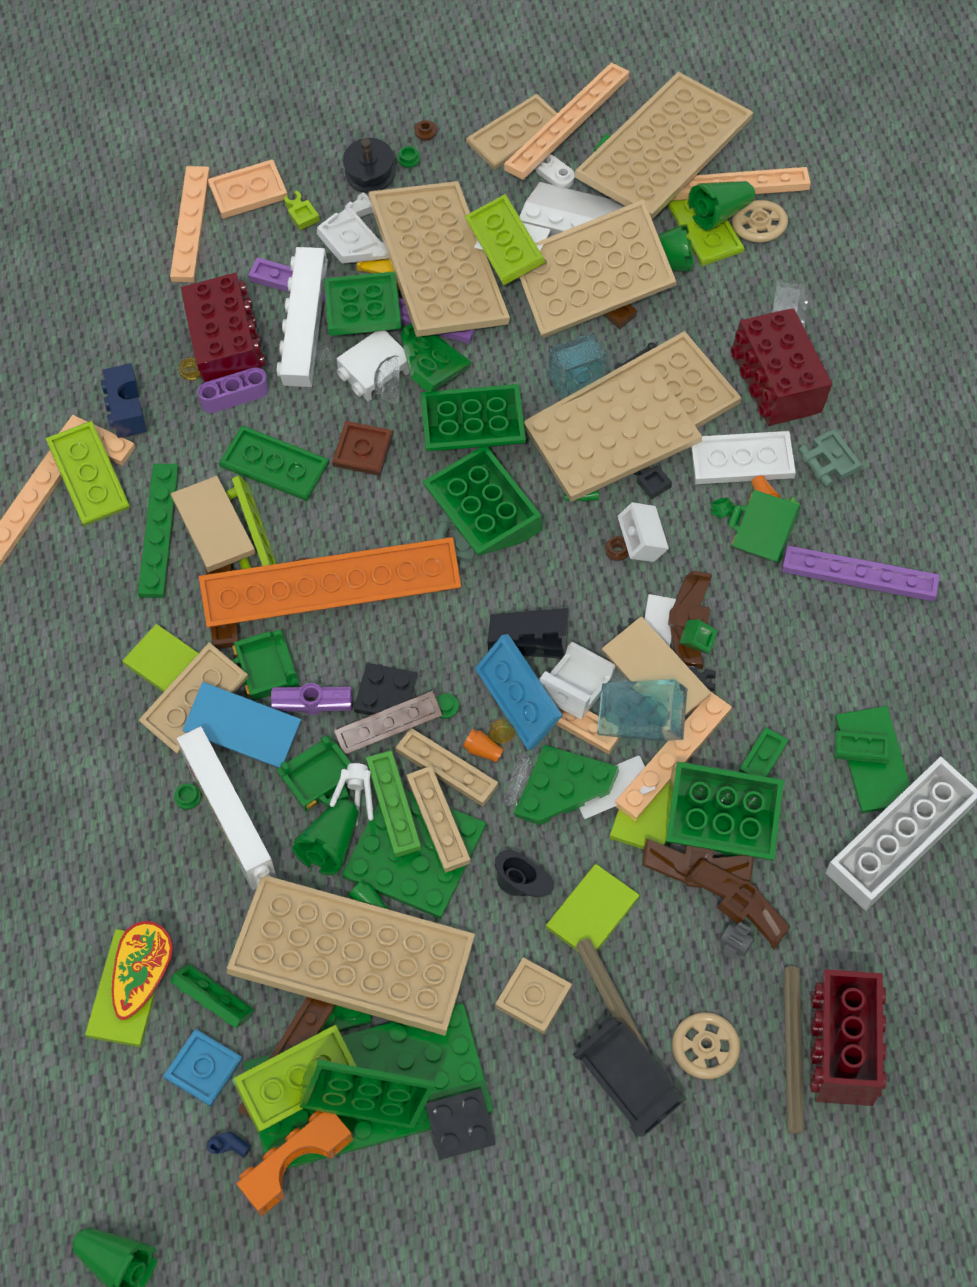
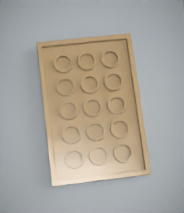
[520,199,677,338]
[524,364,702,502]

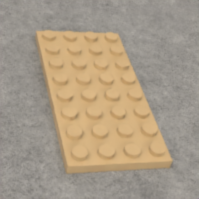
[575,72,753,219]
[368,181,510,337]
[524,331,742,428]
[227,876,475,1036]

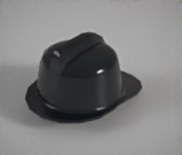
[495,850,554,897]

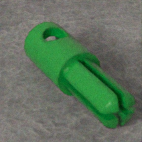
[563,490,599,502]

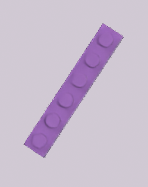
[782,545,940,602]

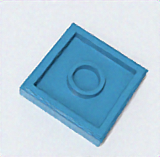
[163,1029,243,1107]

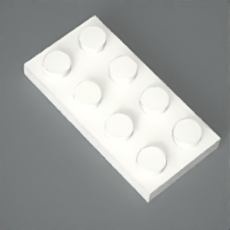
[691,431,795,484]

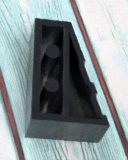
[487,608,568,659]

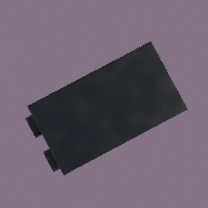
[573,1017,687,1137]

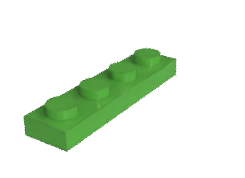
[366,750,421,857]

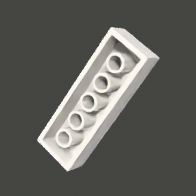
[826,757,977,911]

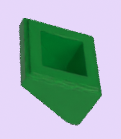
[680,619,718,654]

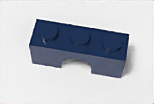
[100,363,147,438]

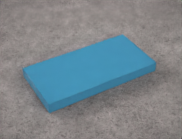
[475,634,563,750]
[182,682,301,768]

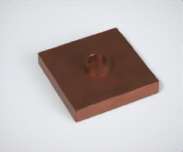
[332,421,393,476]

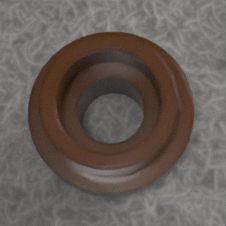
[414,120,437,141]
[605,536,629,561]

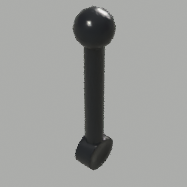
[614,342,656,370]

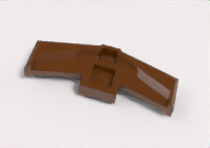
[668,571,712,670]
[642,838,754,888]
[685,859,791,950]

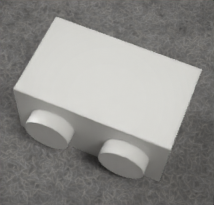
[618,502,669,562]

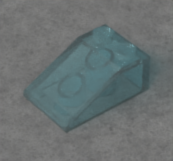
[597,679,688,741]

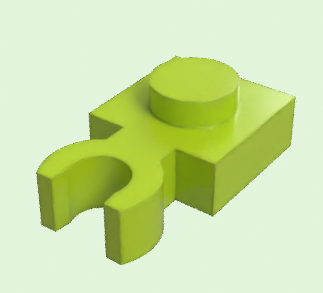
[284,190,320,231]

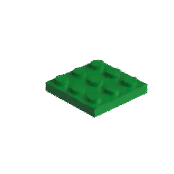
[324,271,401,336]

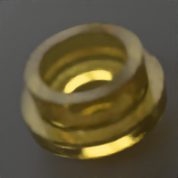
[178,357,201,380]
[488,720,515,744]

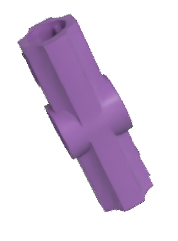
[271,683,352,715]

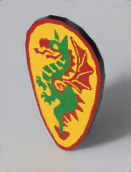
[112,921,174,1020]

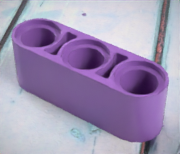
[198,368,269,413]

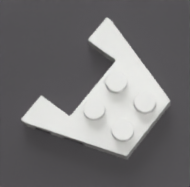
[317,192,389,263]

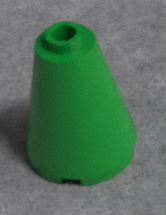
[688,181,755,230]
[658,224,694,272]
[292,799,359,876]
[73,1227,157,1287]

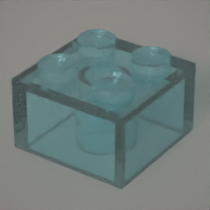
[549,333,606,398]

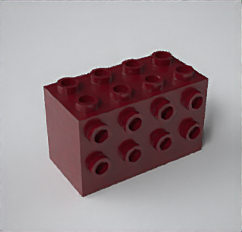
[180,272,266,383]
[731,308,832,426]
[810,969,887,1106]

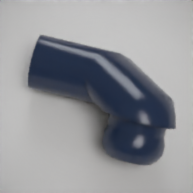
[207,1132,252,1158]

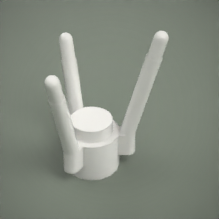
[330,763,373,827]

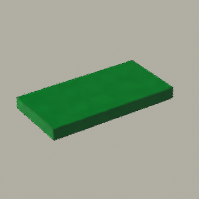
[219,425,330,501]
[835,706,910,814]

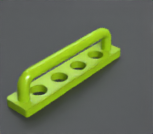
[226,475,277,569]

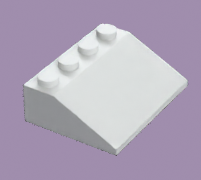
[520,182,625,238]

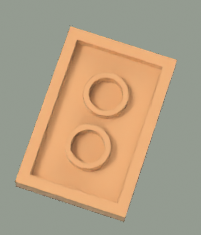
[207,159,288,219]

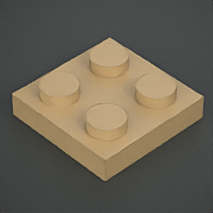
[495,957,572,1035]

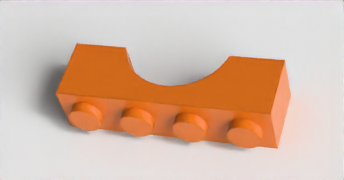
[236,1111,353,1217]

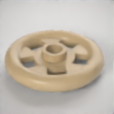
[732,200,788,243]
[672,1012,740,1079]

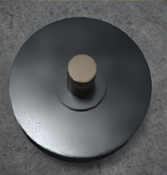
[343,138,395,193]

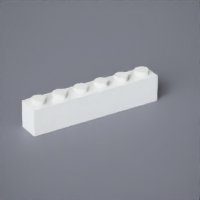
[277,247,328,387]

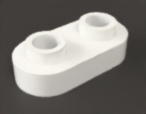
[535,154,575,188]

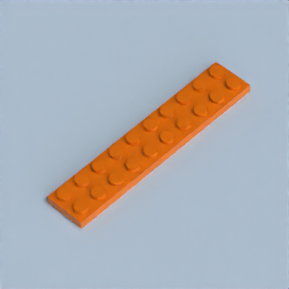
[198,537,461,628]

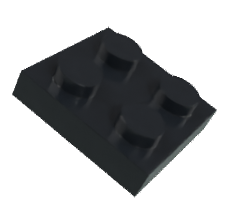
[354,663,418,715]
[425,1086,495,1160]

